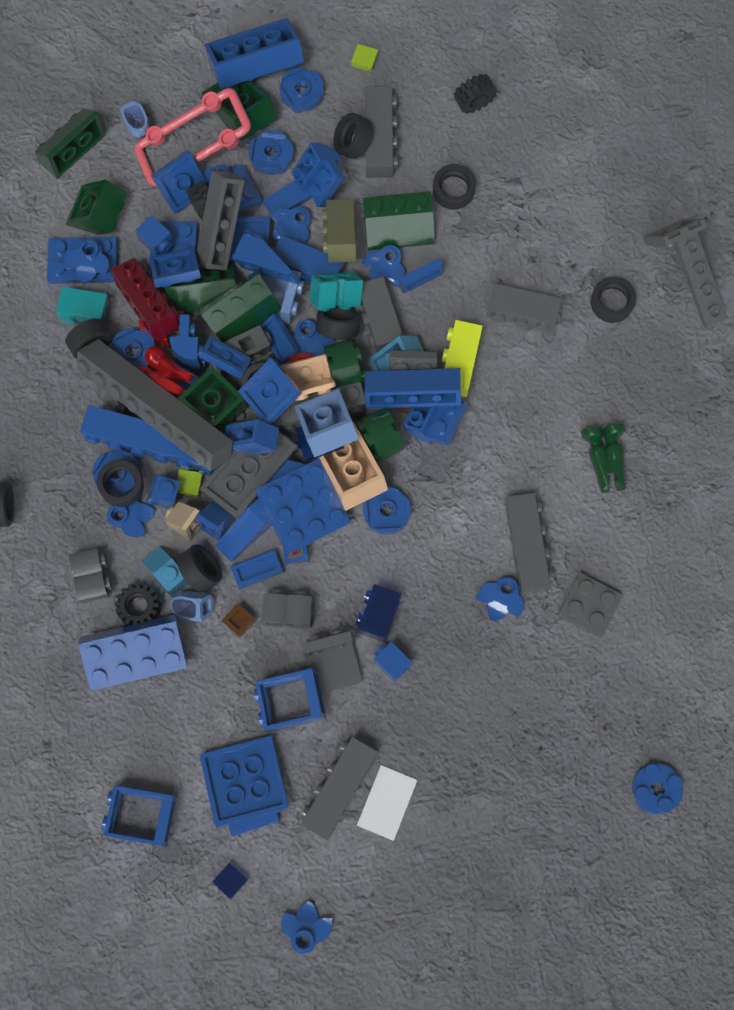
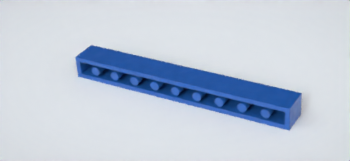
[80,405,306,482]

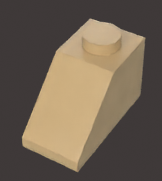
[165,502,200,542]

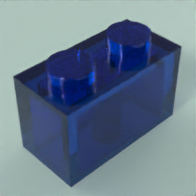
[355,584,402,643]

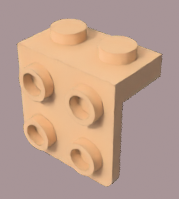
[280,354,336,401]

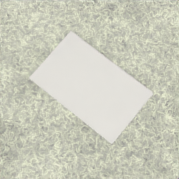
[357,765,417,841]

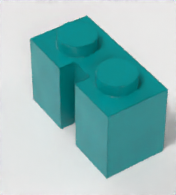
[309,272,363,311]
[56,287,111,325]

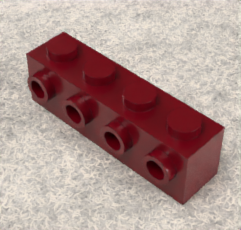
[110,257,179,341]

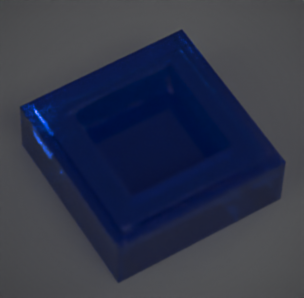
[213,863,248,899]

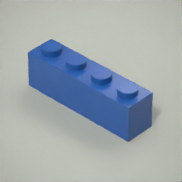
[365,368,461,409]

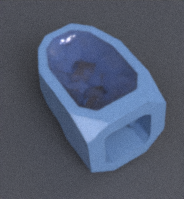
[119,101,149,138]
[170,591,213,621]

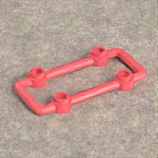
[134,88,251,186]

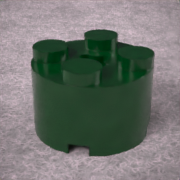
[323,339,365,388]
[354,408,405,463]

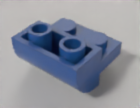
[291,142,345,207]
[205,164,262,215]
[170,315,207,375]
[402,400,468,446]

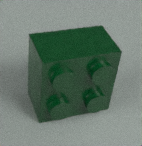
[178,367,247,432]

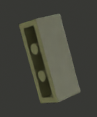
[322,199,356,263]

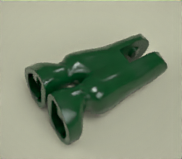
[581,423,626,493]

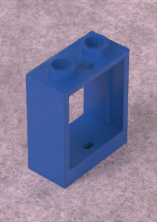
[254,668,327,732]
[101,785,176,847]

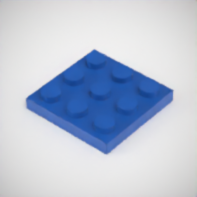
[255,459,351,554]
[199,736,289,829]

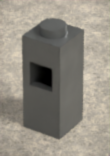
[216,325,272,375]

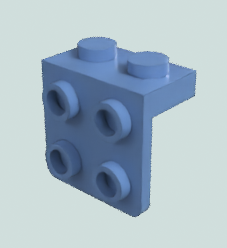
[259,270,304,324]

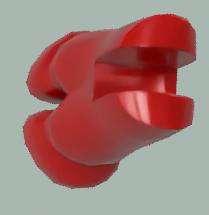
[136,346,192,395]

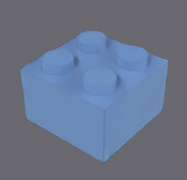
[294,388,359,457]

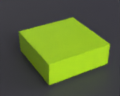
[351,44,378,72]
[177,469,203,497]

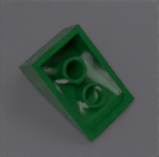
[201,81,277,141]

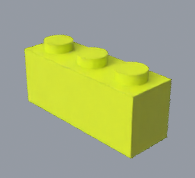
[442,320,482,397]

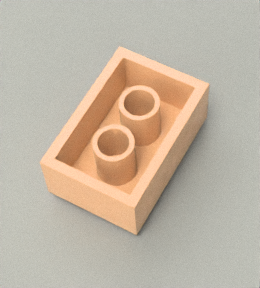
[317,422,388,511]

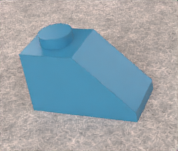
[369,336,424,371]
[141,546,188,598]

